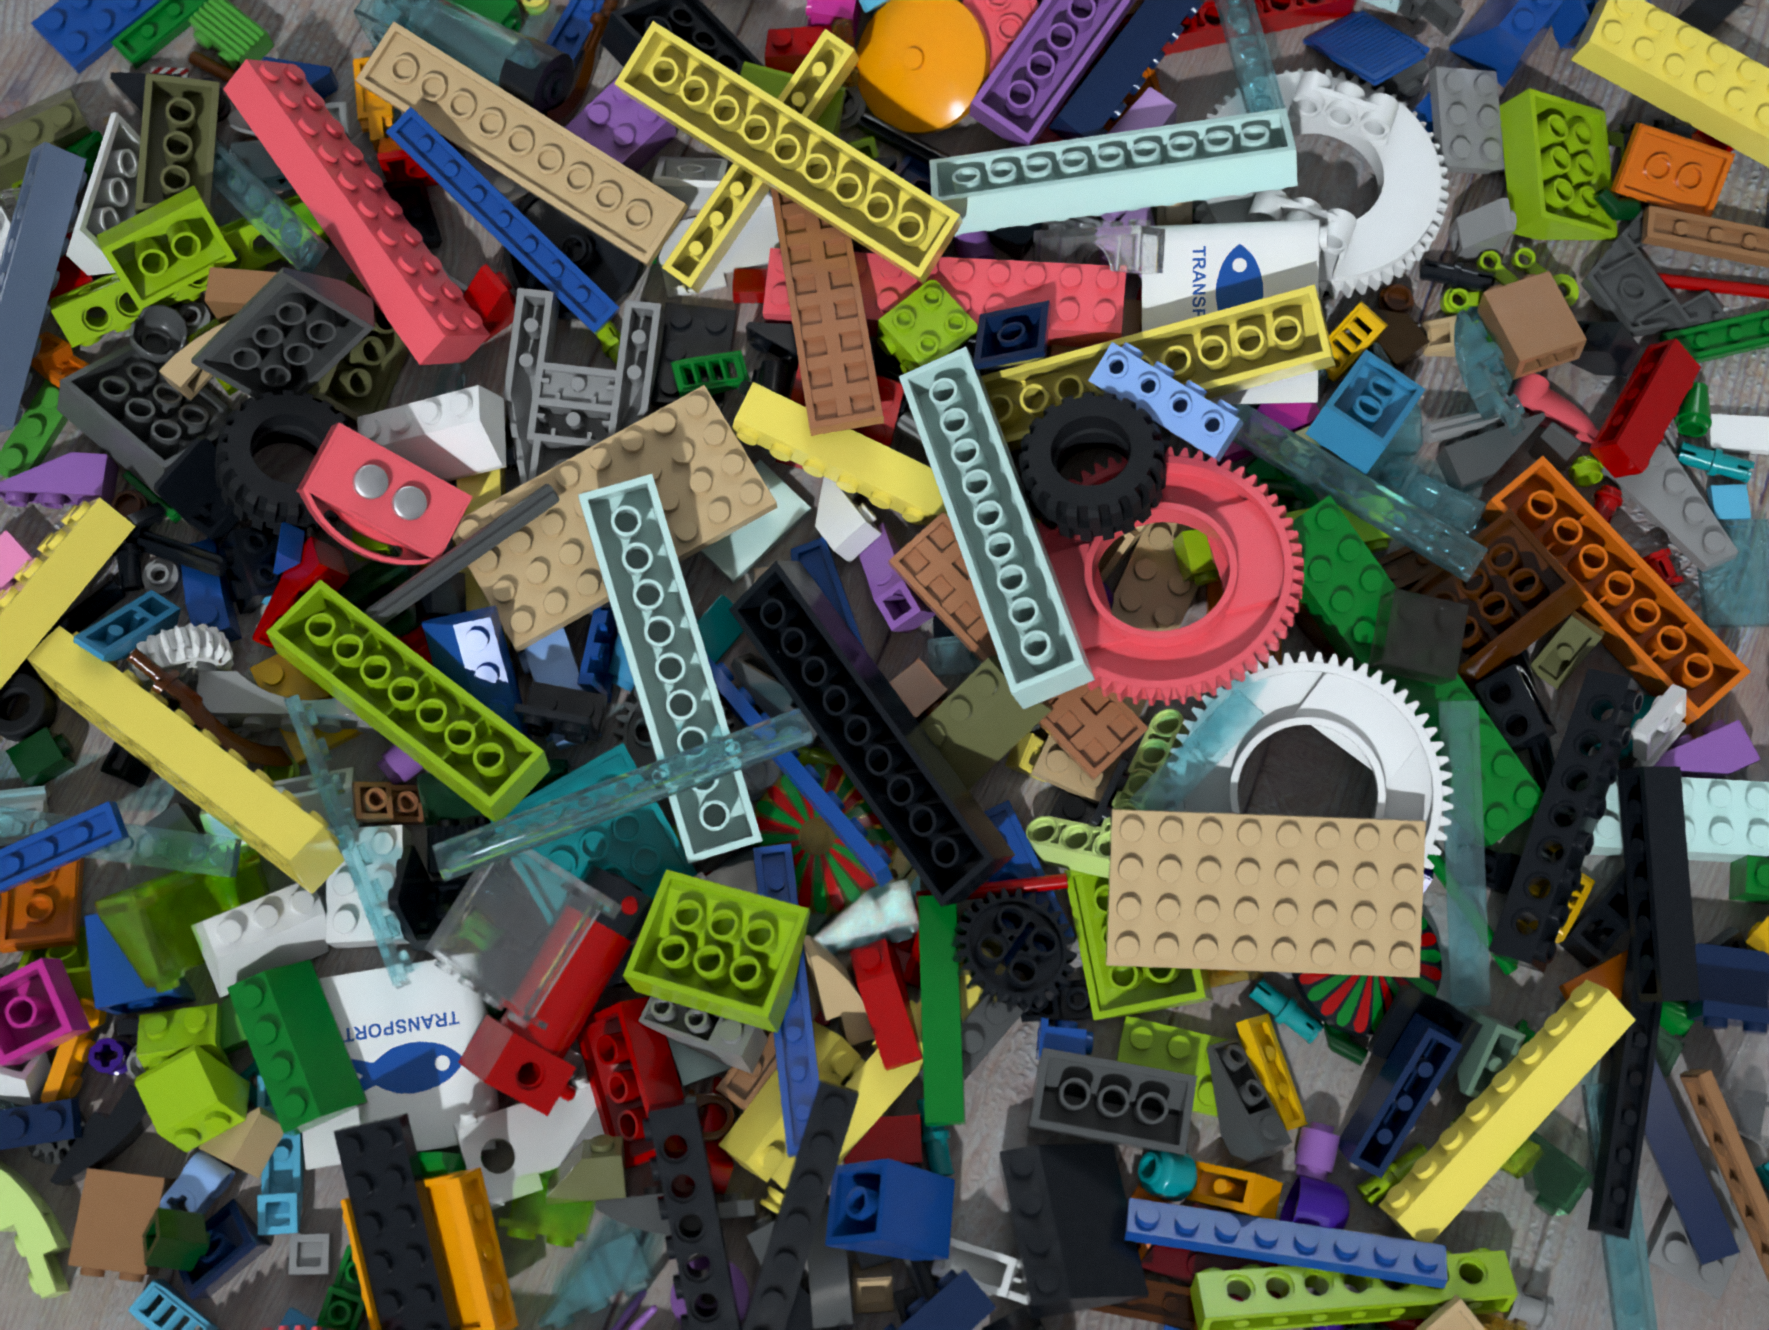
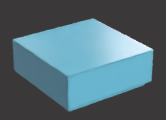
[1706,484,1751,523]

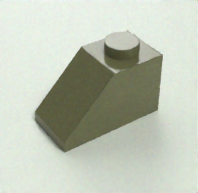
[546,1135,627,1205]

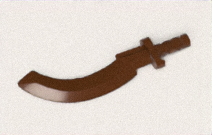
[547,0,619,127]
[126,648,292,767]

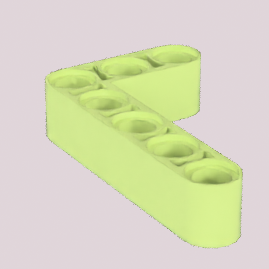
[1026,709,1190,878]

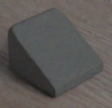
[1528,422,1581,471]

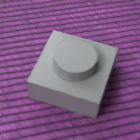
[289,1233,333,1275]

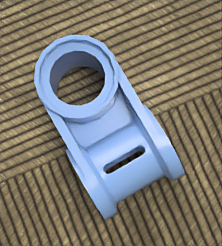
[160,1150,235,1215]

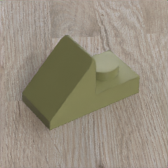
[1530,611,1605,690]

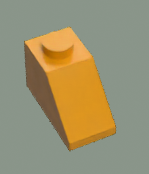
[1185,1161,1283,1219]

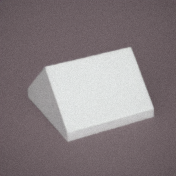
[652,156,729,209]

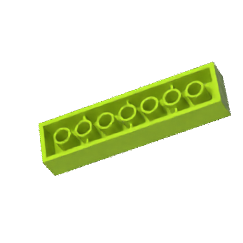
[266,580,550,825]

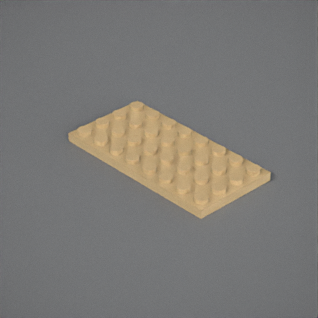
[452,385,778,653]
[1105,808,1426,977]

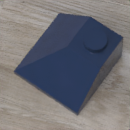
[973,300,1051,371]

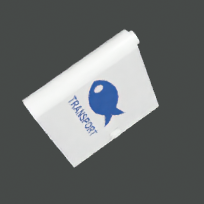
[1142,219,1328,405]
[302,954,501,1170]

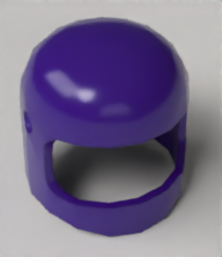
[1279,1174,1350,1230]

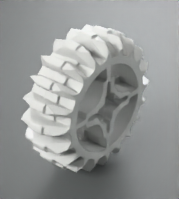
[128,623,234,701]

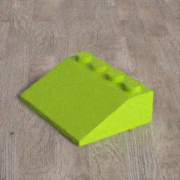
[1499,88,1618,240]
[623,869,811,1033]
[1064,869,1213,1021]

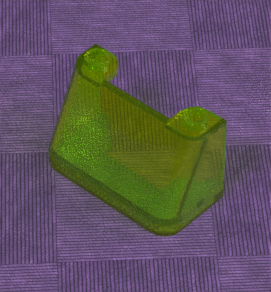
[94,849,270,993]

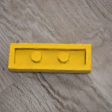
[1235,1013,1308,1131]

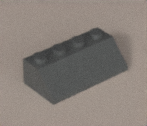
[1027,1048,1197,1155]

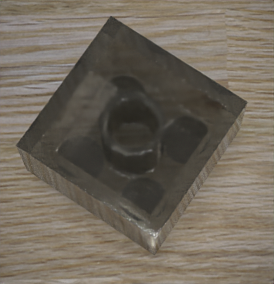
[1368,588,1469,685]

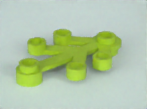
[1440,248,1579,343]

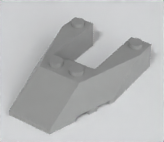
[503,288,666,485]

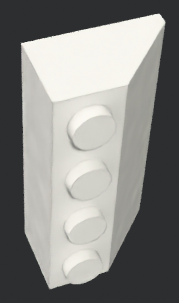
[66,112,141,276]
[357,385,506,482]

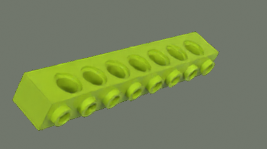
[51,194,330,348]
[1190,1248,1518,1330]

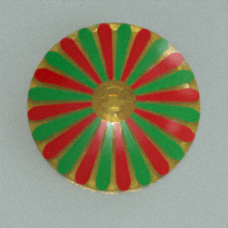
[751,763,897,915]

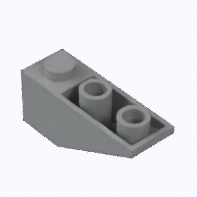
[639,996,768,1074]

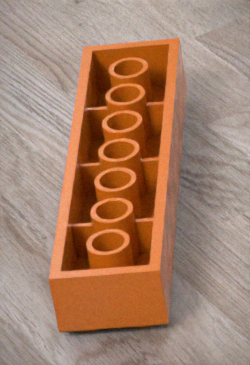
[1479,456,1751,726]

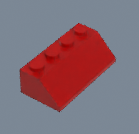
[577,996,687,1169]

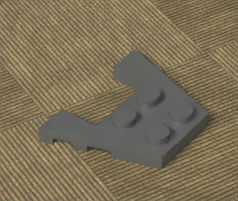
[1580,208,1727,337]

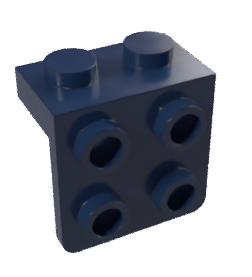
[1687,943,1769,1035]

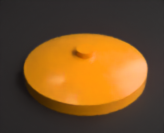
[855,0,990,134]

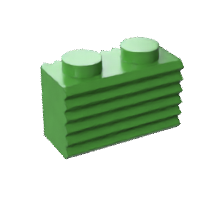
[189,0,274,70]

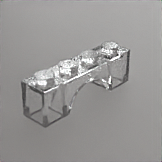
[1032,219,1165,274]

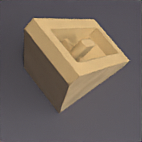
[199,1107,283,1178]

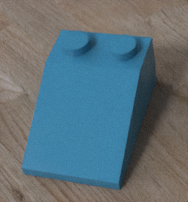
[1305,349,1426,475]

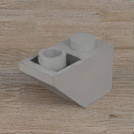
[1448,198,1517,264]

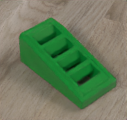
[670,350,750,398]

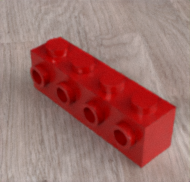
[1589,338,1701,478]

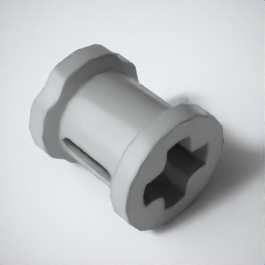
[1503,1285,1554,1330]

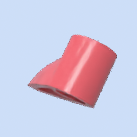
[1508,374,1599,445]

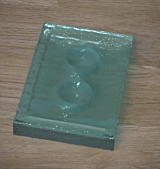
[1697,519,1769,628]

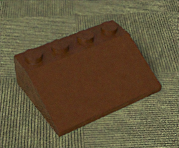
[1402,509,1588,691]

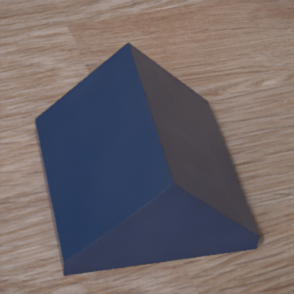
[178,1198,272,1300]

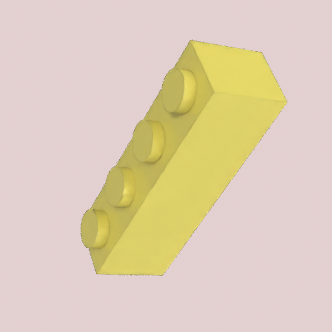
[718,1021,861,1183]

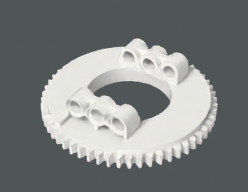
[1193,68,1449,300]
[1164,651,1454,882]

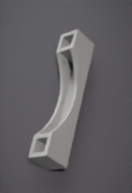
[196,671,378,734]

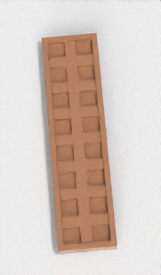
[770,187,884,436]
[888,512,1149,781]

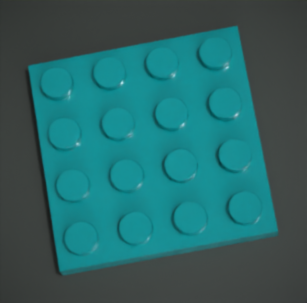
[490,742,698,930]

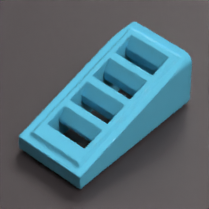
[128,1279,221,1330]

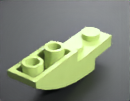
[0,1160,71,1299]

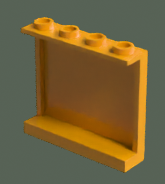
[340,1167,519,1330]

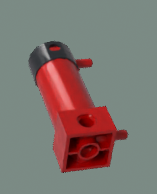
[458,864,653,1117]

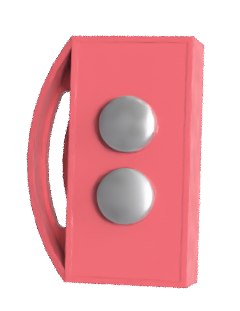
[296,423,473,565]

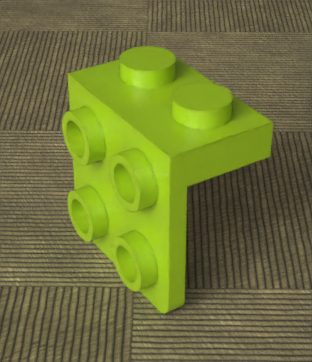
[877,280,978,374]
[136,1003,236,1073]

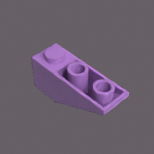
[0,452,119,509]
[859,522,936,633]
[1637,719,1761,779]

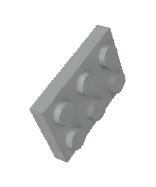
[1429,66,1505,175]
[1643,1156,1767,1299]

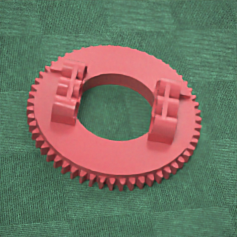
[1037,447,1304,706]

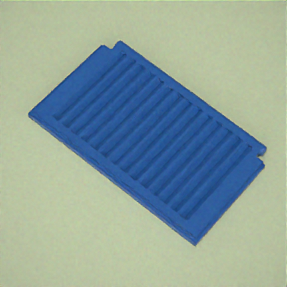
[1303,10,1430,86]

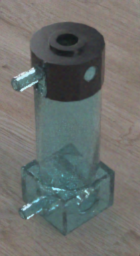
[353,0,574,117]

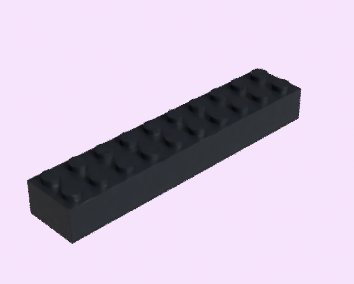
[729,560,1015,907]

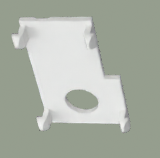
[658,190,780,299]
[452,1075,604,1210]

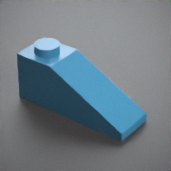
[73,590,181,662]

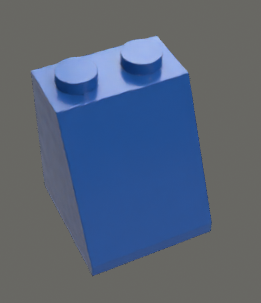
[1448,0,1565,88]
[84,905,196,1016]
[825,1159,955,1261]

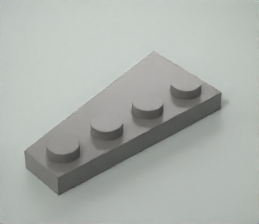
[1602,439,1739,572]

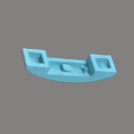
[257,1075,304,1236]

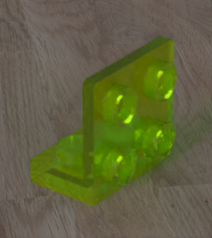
[498,1184,594,1248]

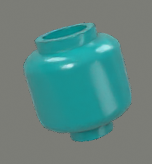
[1138,1150,1198,1202]

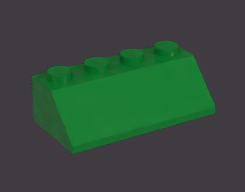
[227,959,368,1136]

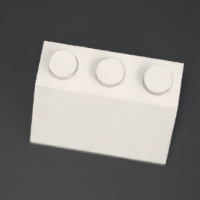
[191,883,329,997]

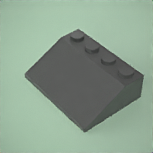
[191,267,375,400]
[57,343,232,497]

